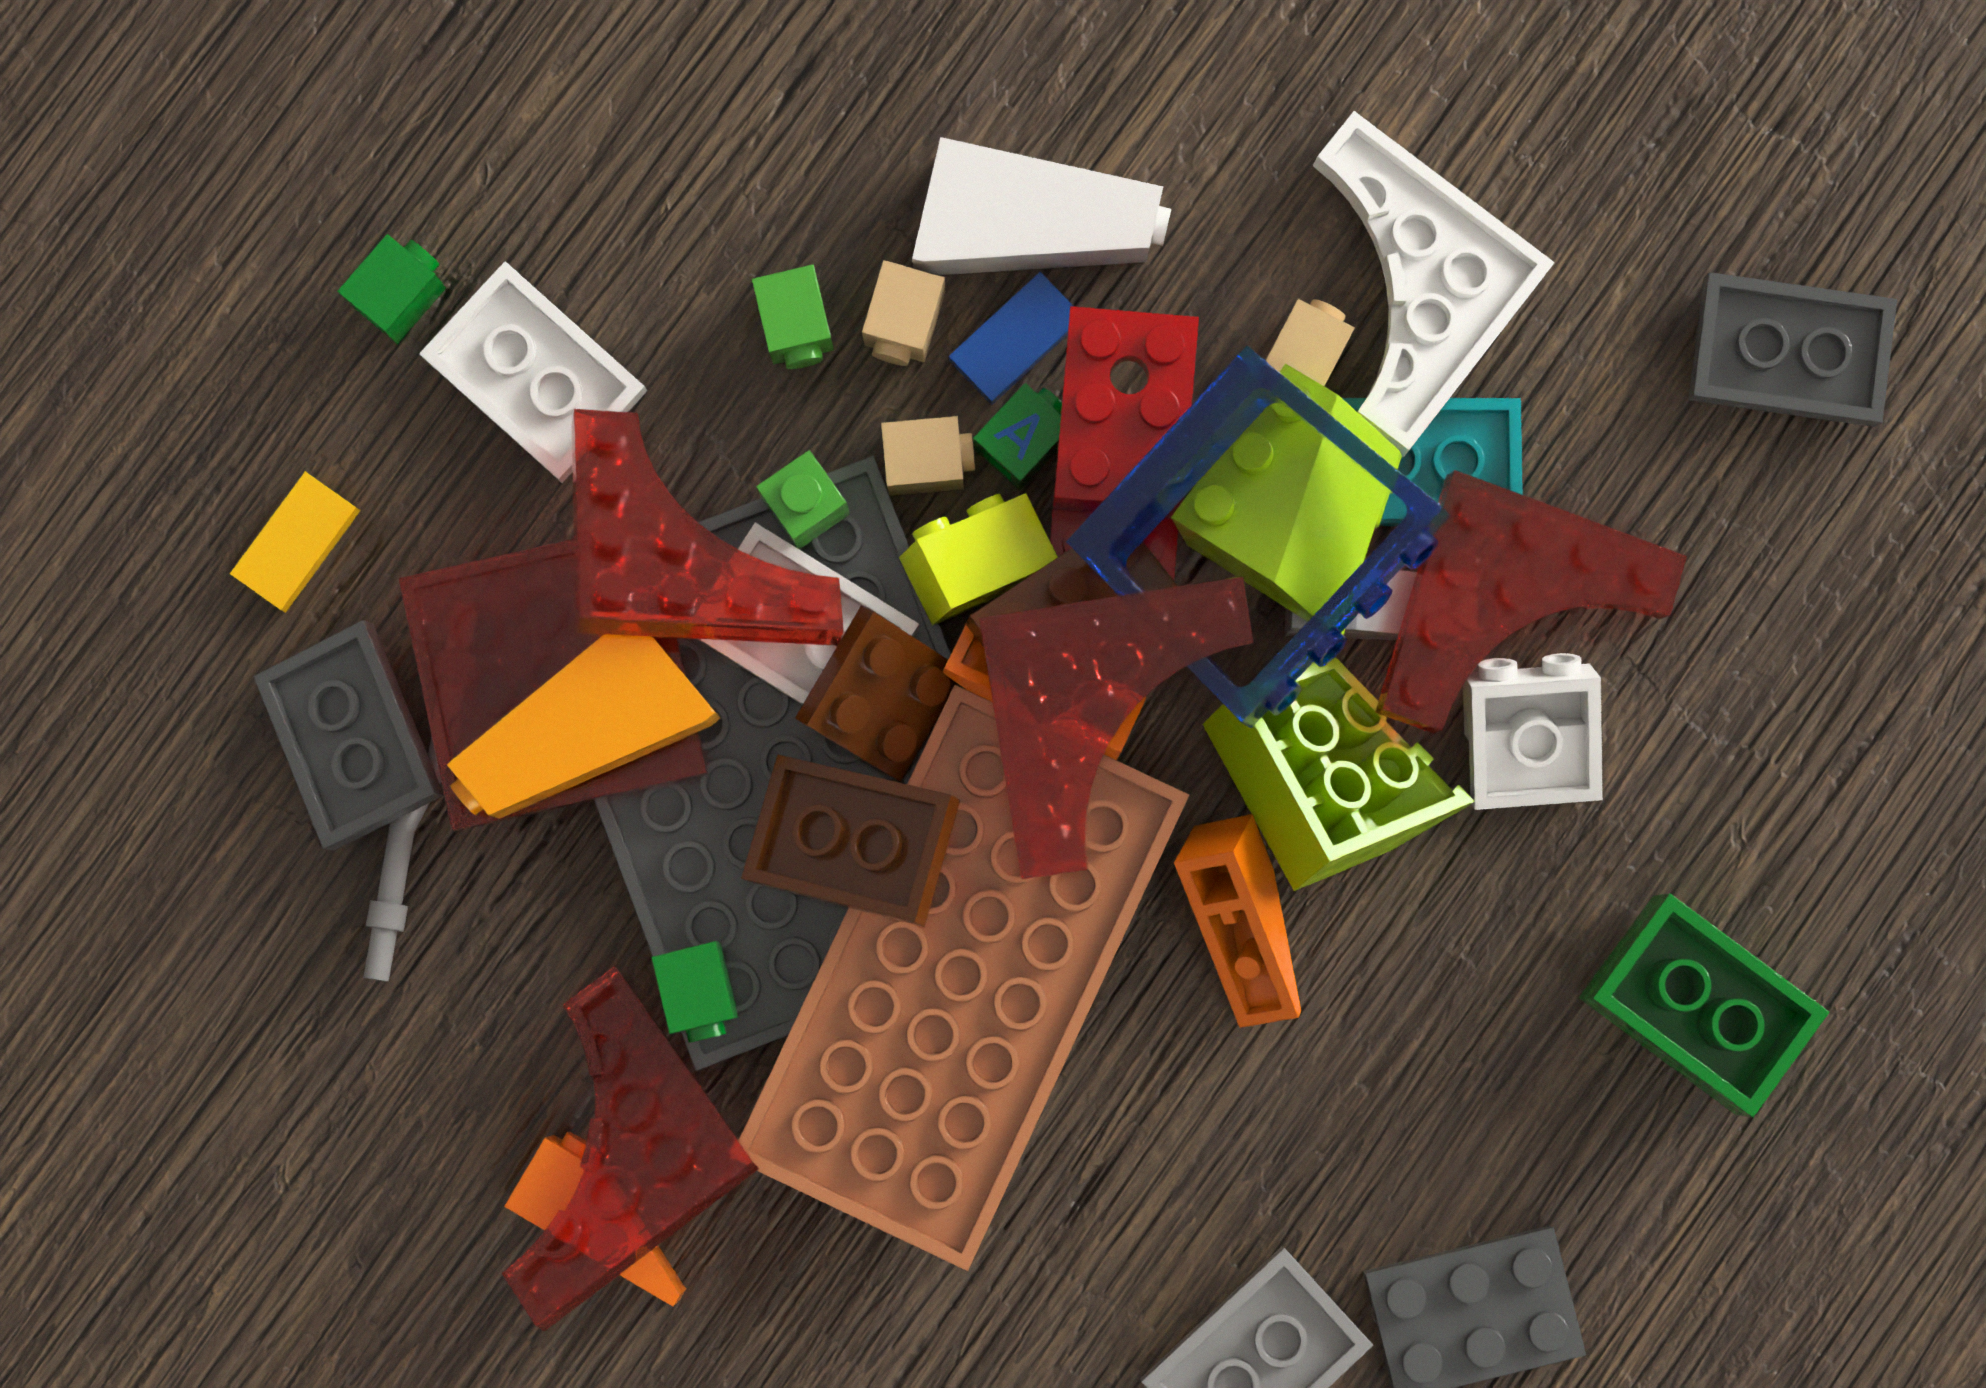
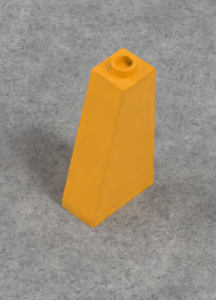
[447,612,721,819]

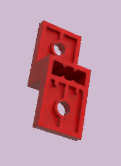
[1050,306,1199,648]

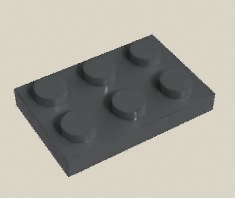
[1688,272,1897,427]
[253,620,444,851]
[1363,1226,1586,1388]

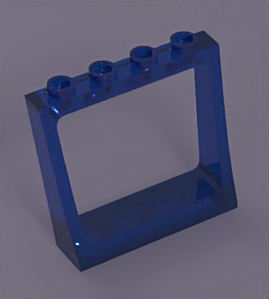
[1066,345,1450,728]

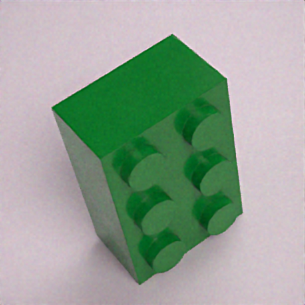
[1579,893,1829,1118]

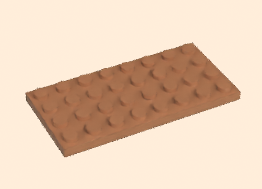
[730,685,1189,1271]

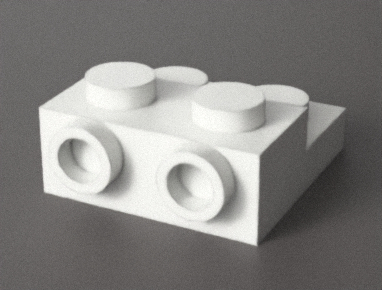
[1463,653,1603,810]

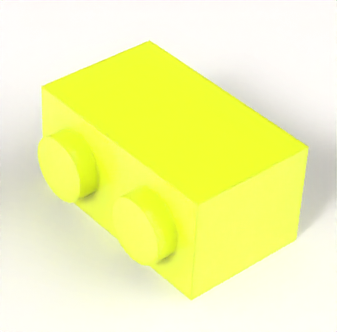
[899,493,1058,626]

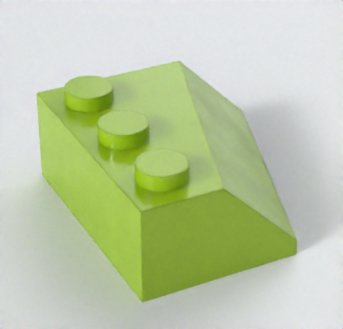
[1202,655,1474,891]

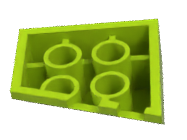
[1171,363,1402,642]

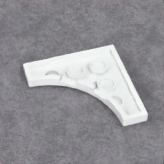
[1313,111,1555,457]

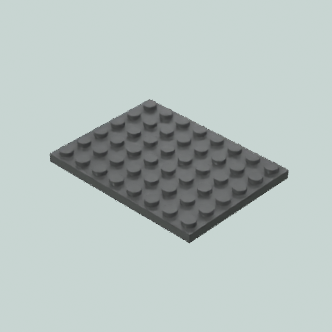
[516,455,964,1071]

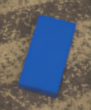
[949,272,1073,405]

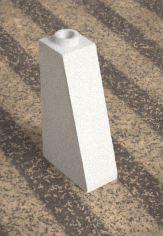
[912,137,1171,275]

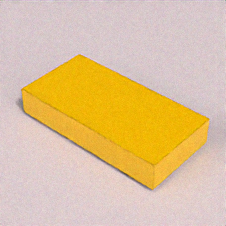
[230,471,360,613]

